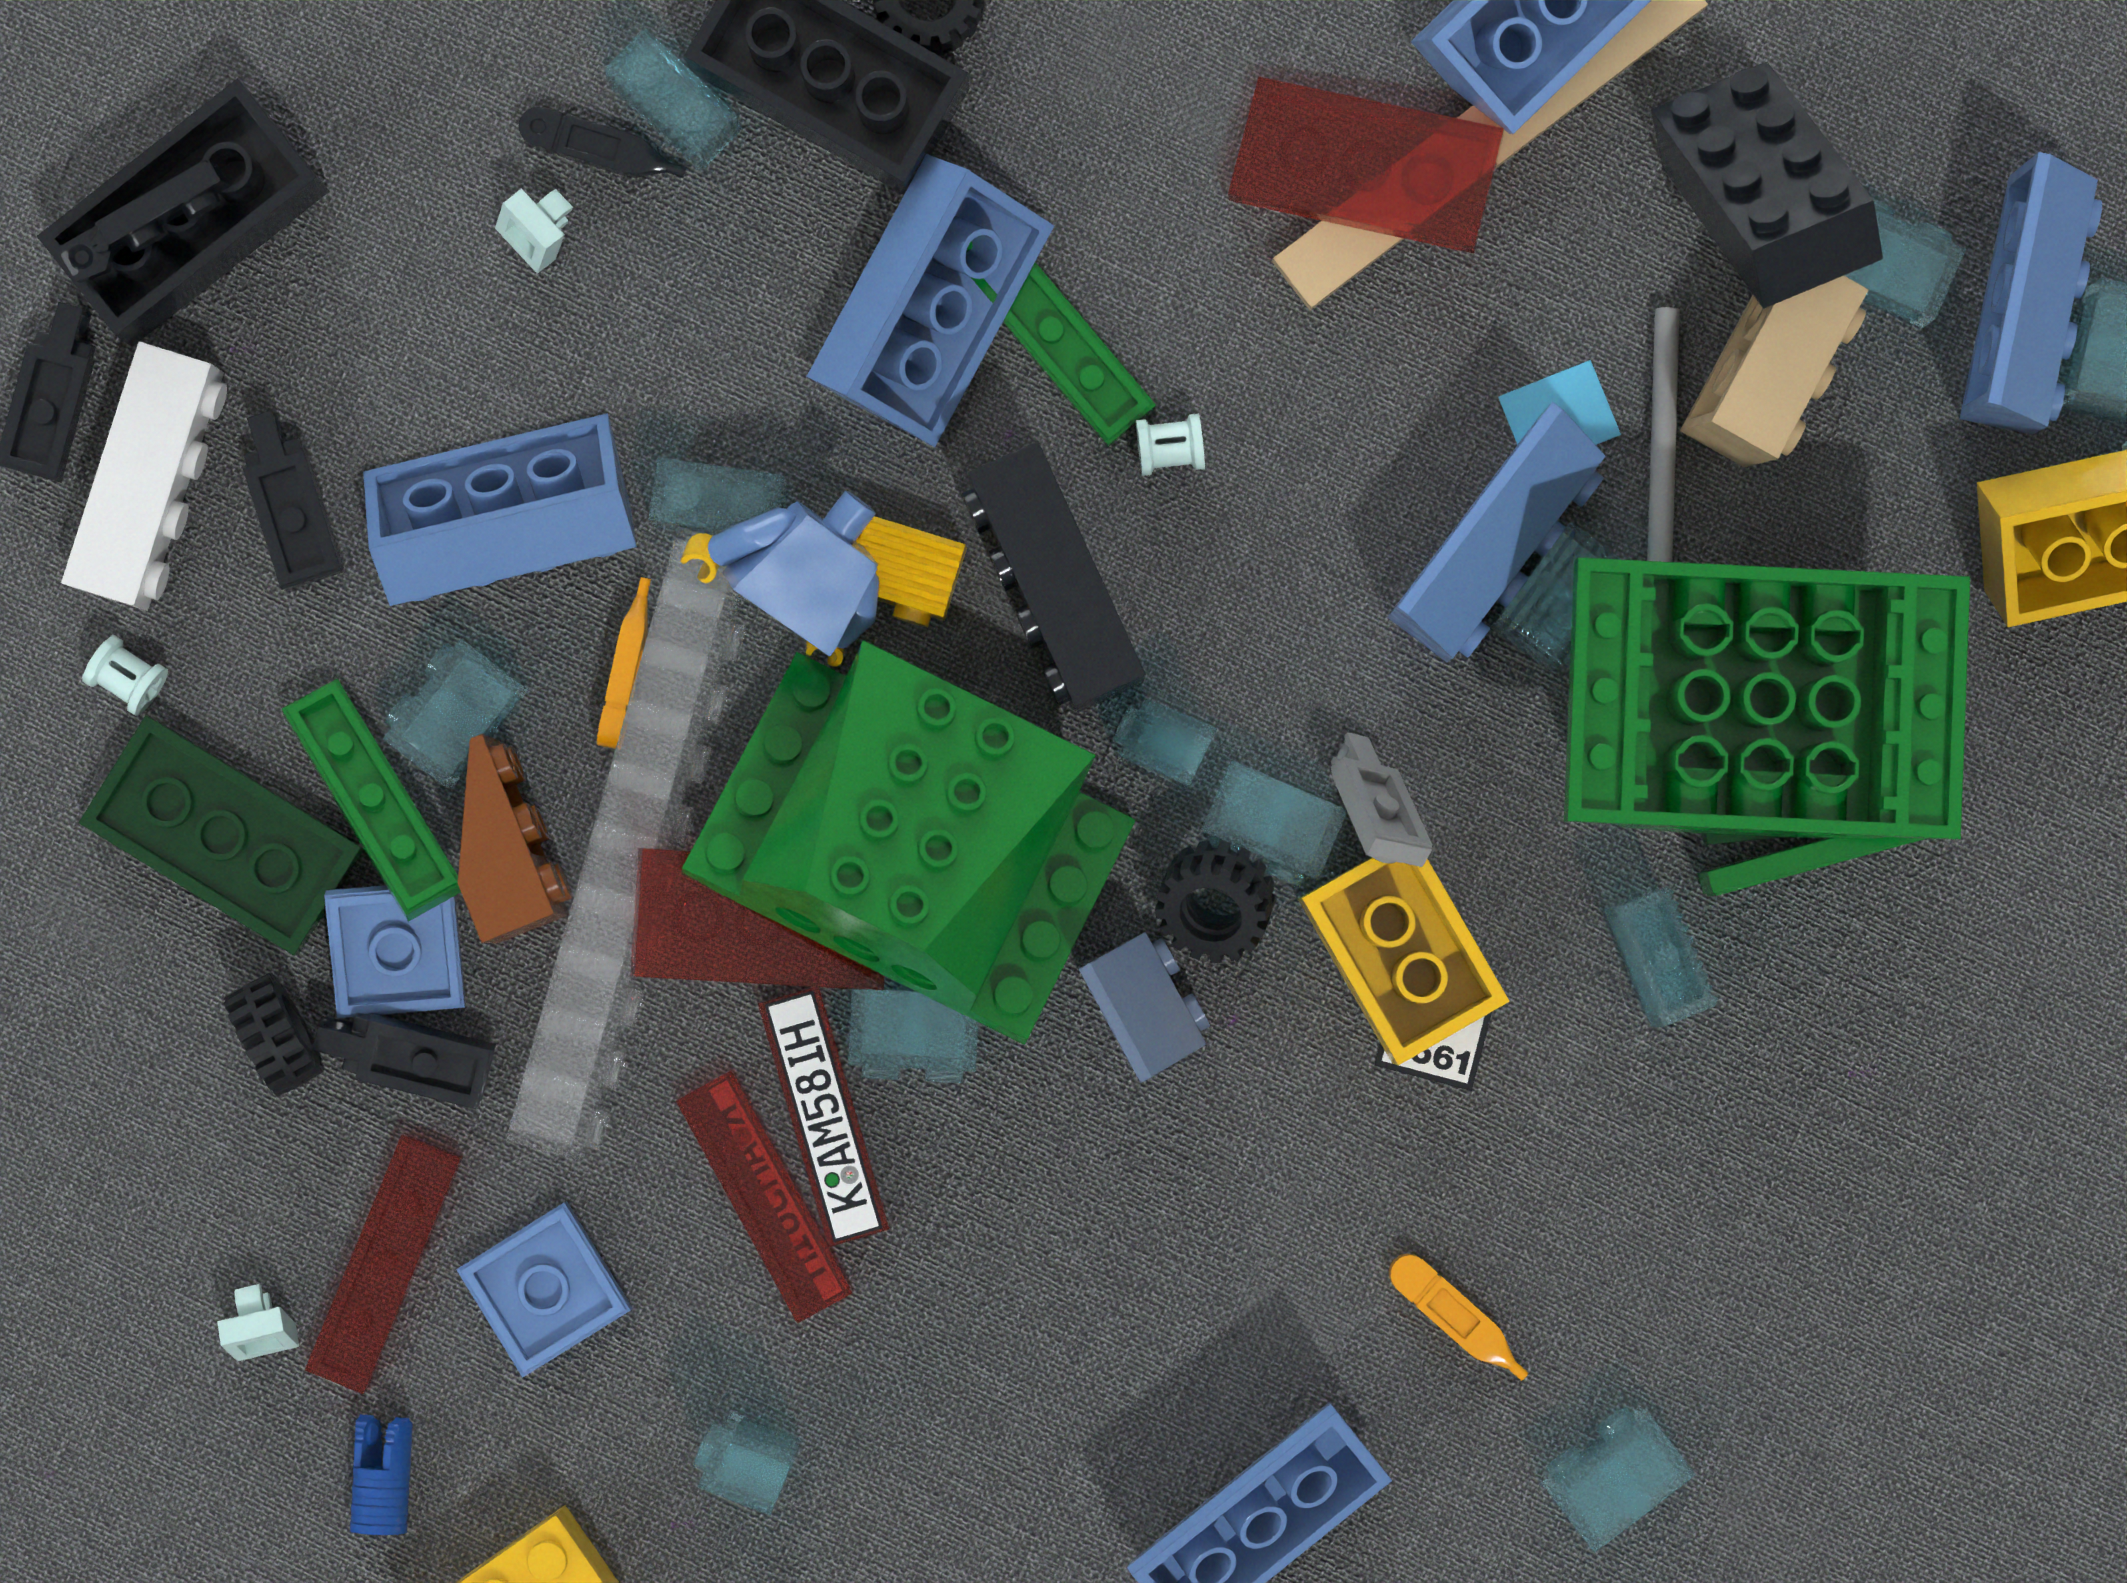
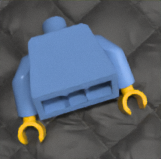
[680,490,879,667]

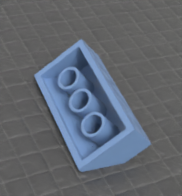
[1411,0,1651,134]
[1959,152,2102,435]
[806,154,1054,447]
[1387,402,1605,662]
[363,413,637,606]
[1127,1402,1392,1583]

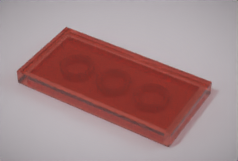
[1228,76,1504,253]
[630,848,885,991]

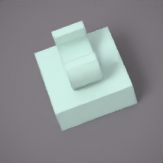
[495,189,573,274]
[217,1284,299,1361]

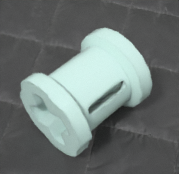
[1136,413,1205,476]
[82,635,168,716]

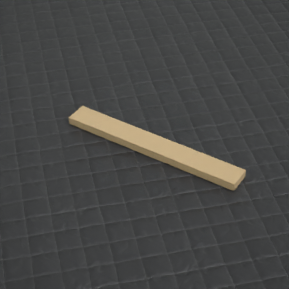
[1272,0,1708,311]

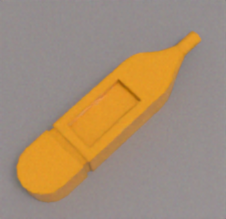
[597,577,651,750]
[1389,1253,1528,1381]

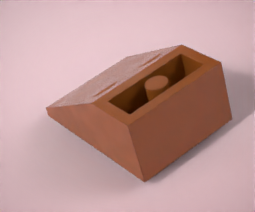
[458,734,573,943]

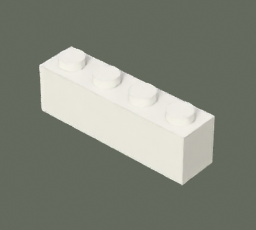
[61,341,227,611]

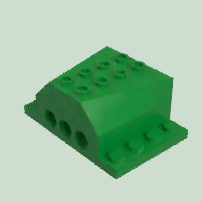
[1564,557,1970,840]
[681,640,1136,1045]

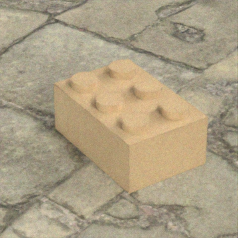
[1680,276,1869,467]

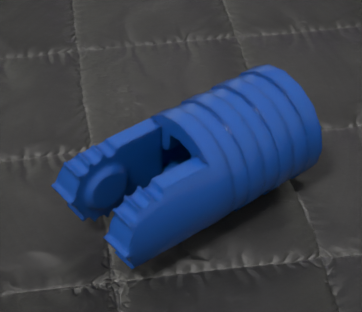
[350,1414,413,1535]

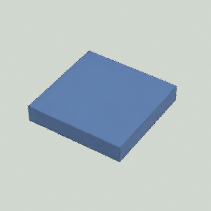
[324,885,466,1018]
[456,1201,633,1378]

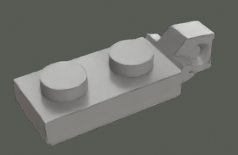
[1331,732,1433,867]

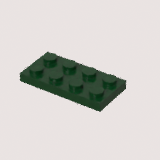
[79,715,364,956]

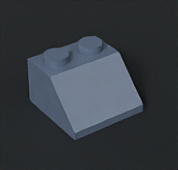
[1078,932,1210,1083]

